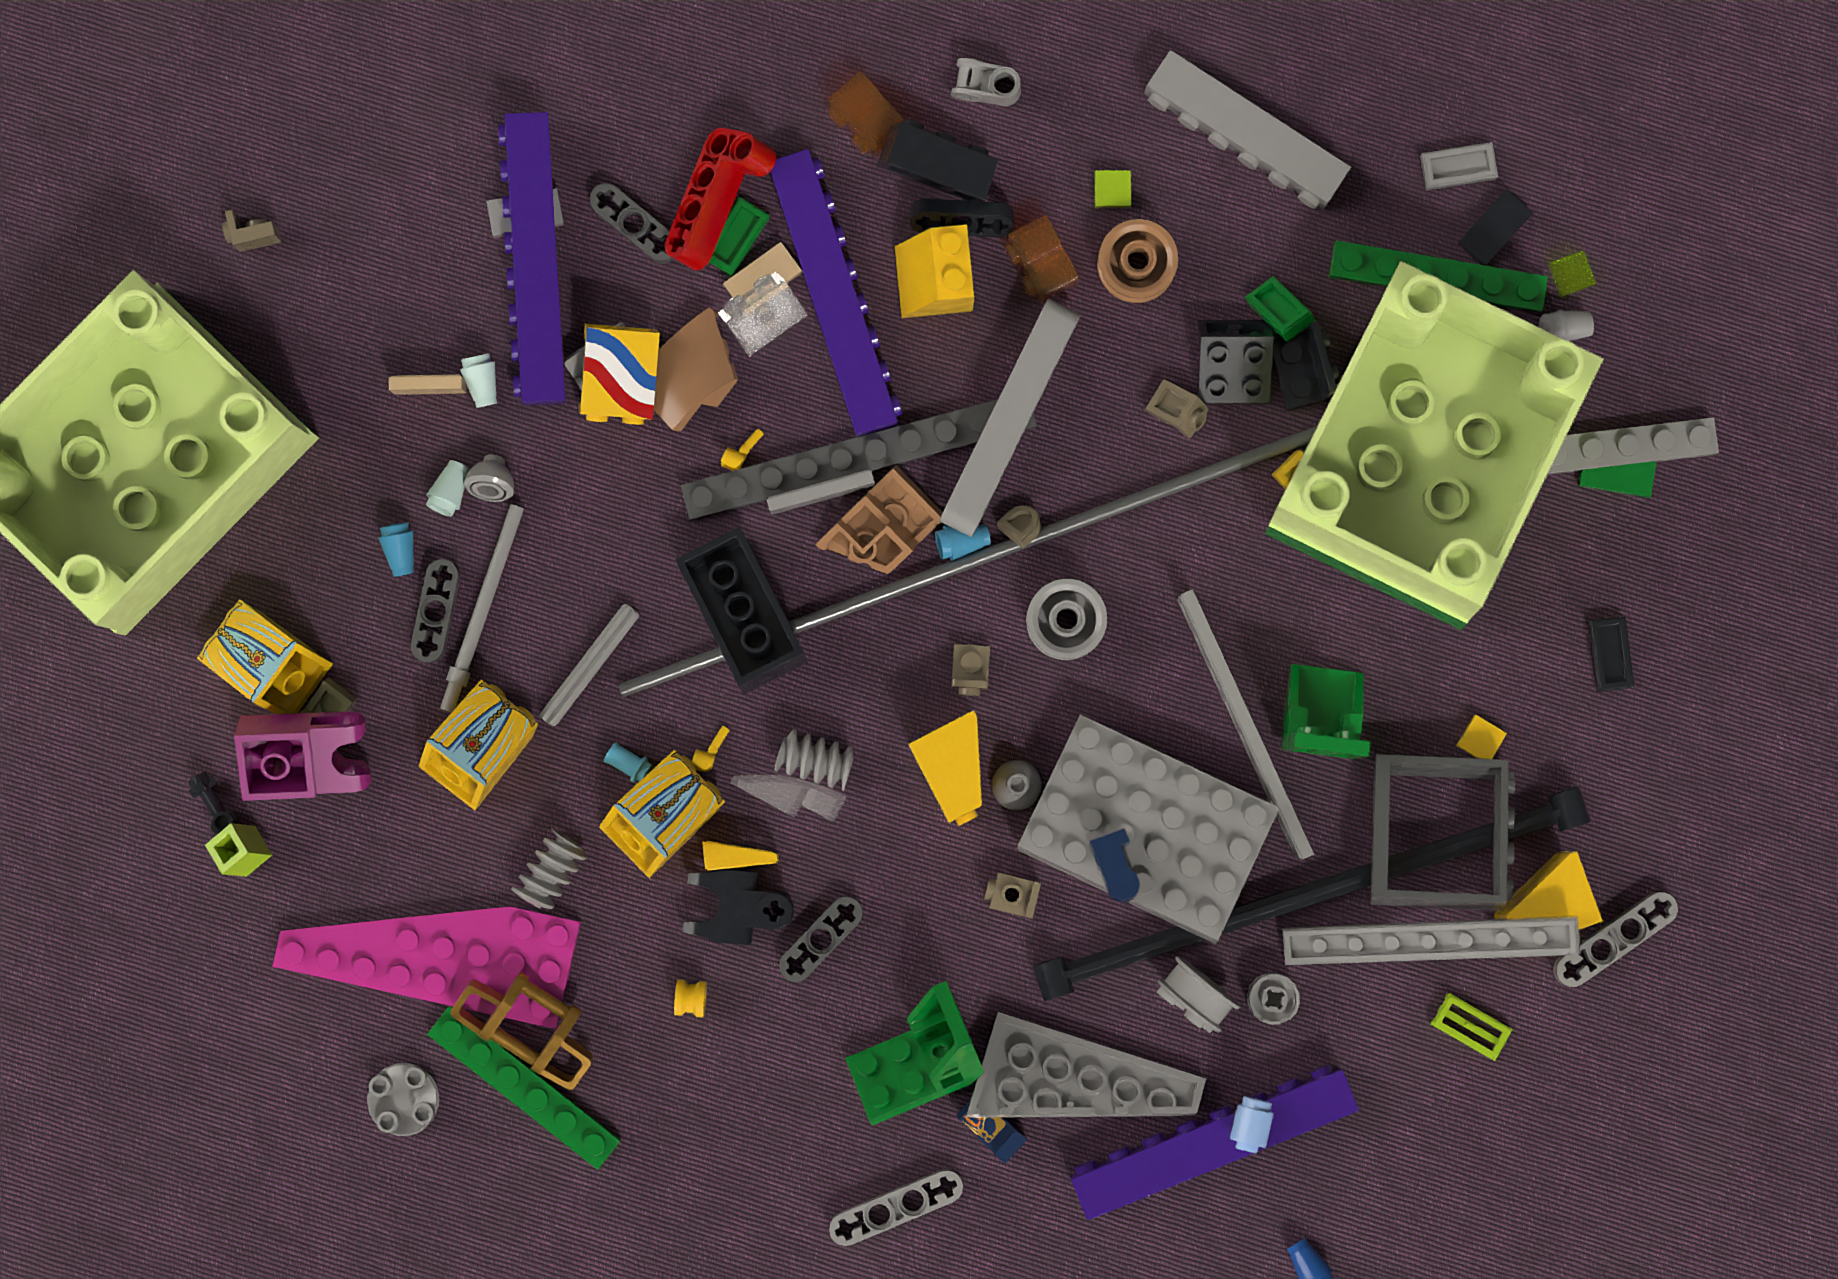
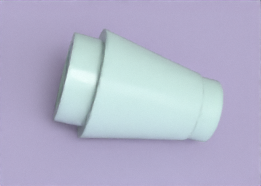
[460,353,497,408]
[426,460,469,516]

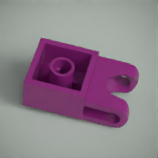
[234,711,372,801]

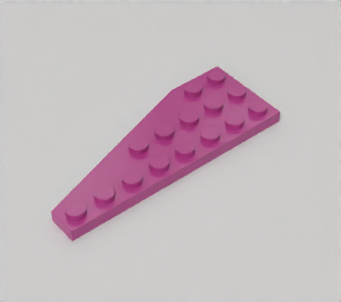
[272,906,581,1029]

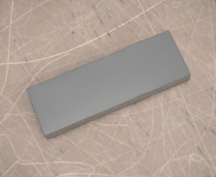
[766,469,875,515]

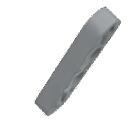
[1553,892,1678,987]
[829,1169,963,1246]

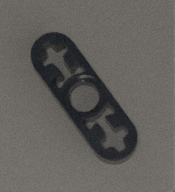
[910,198,1014,238]

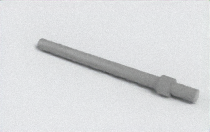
[440,504,524,713]

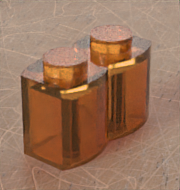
[827,71,904,158]
[1004,215,1079,302]

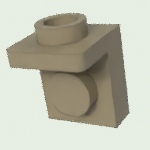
[222,209,282,252]
[1145,379,1208,438]
[951,644,990,696]

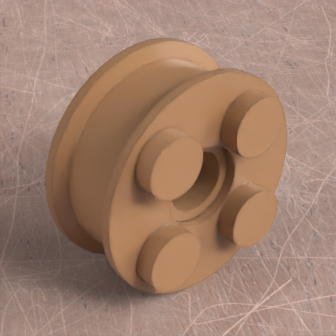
[1097,219,1178,303]

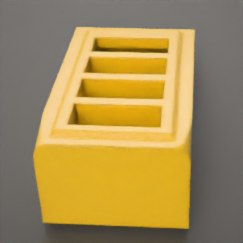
[702,841,779,871]

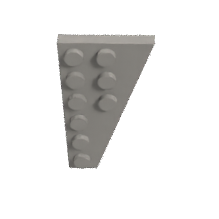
[965,1012,1206,1118]

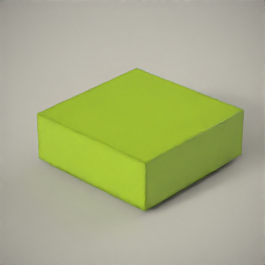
[1095,170,1131,208]

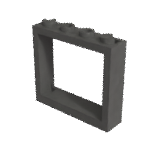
[1370,754,1515,911]

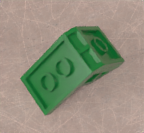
[1281,664,1370,759]
[845,981,984,1126]

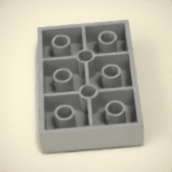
[1018,715,1279,944]

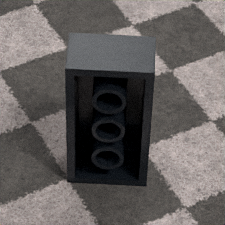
[675,527,808,695]

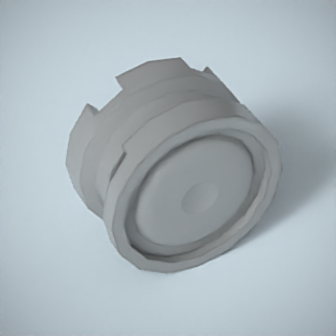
[1246,973,1300,1025]

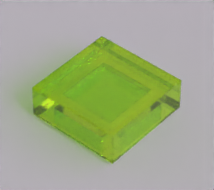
[1548,250,1596,298]

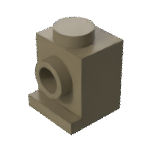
[984,873,1041,919]

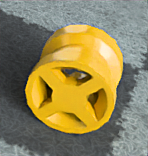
[674,979,707,1017]

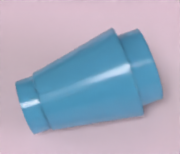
[378,522,414,577]
[935,524,991,561]

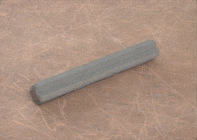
[540,604,639,726]

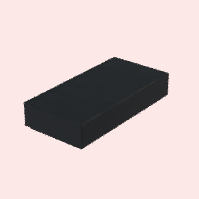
[1457,189,1533,266]
[1587,616,1635,693]

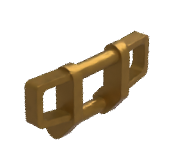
[451,971,594,1090]

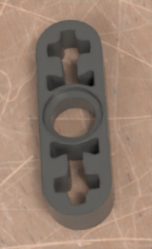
[590,183,673,264]
[411,559,461,663]
[779,896,863,982]

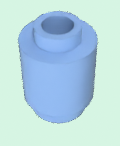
[1230,1096,1274,1153]

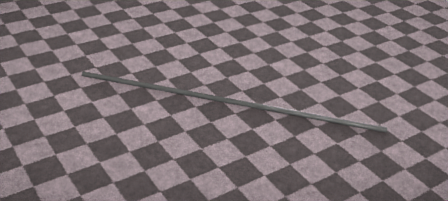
[618,425,1318,698]

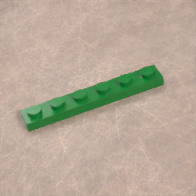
[1328,241,1548,314]
[427,1006,621,1170]

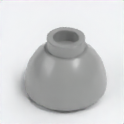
[464,454,514,502]
[992,760,1042,811]

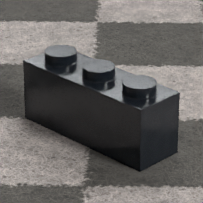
[877,119,998,201]

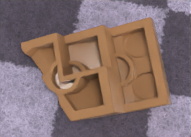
[654,308,738,432]
[815,465,943,574]

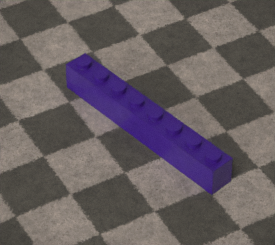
[498,112,565,406]
[770,149,902,438]
[1069,1064,1359,1221]

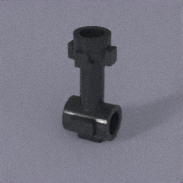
[187,771,240,834]

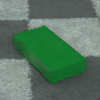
[709,197,770,277]
[1245,276,1316,342]
[1578,461,1656,498]

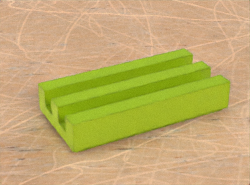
[1430,993,1513,1061]

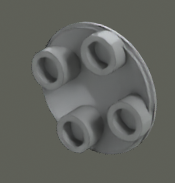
[367,1063,439,1136]

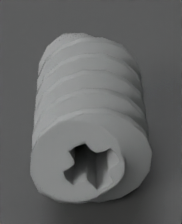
[774,729,854,792]
[511,828,587,909]

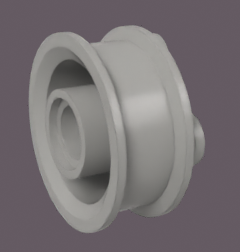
[1026,579,1107,660]
[1157,956,1240,1033]

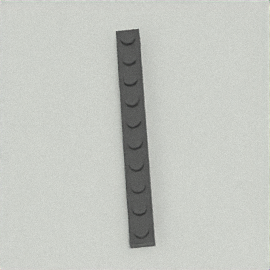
[681,399,1037,521]

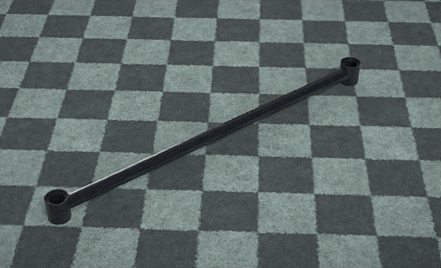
[1032,787,1591,1001]

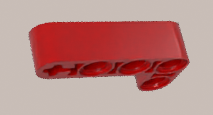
[665,128,777,271]

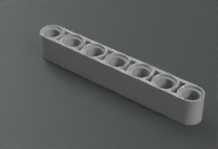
[939,299,1081,537]

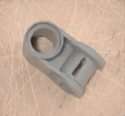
[951,58,1021,106]

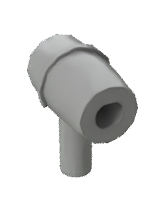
[1539,310,1594,342]

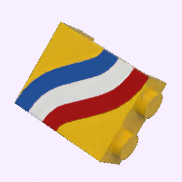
[578,324,660,425]

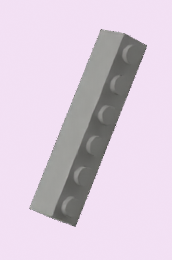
[1144,50,1351,210]

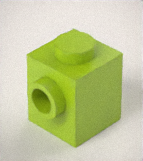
[205,823,272,877]

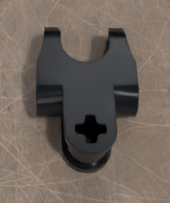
[682,869,794,945]

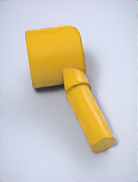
[721,428,764,471]
[692,726,730,772]

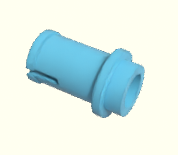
[604,742,653,783]

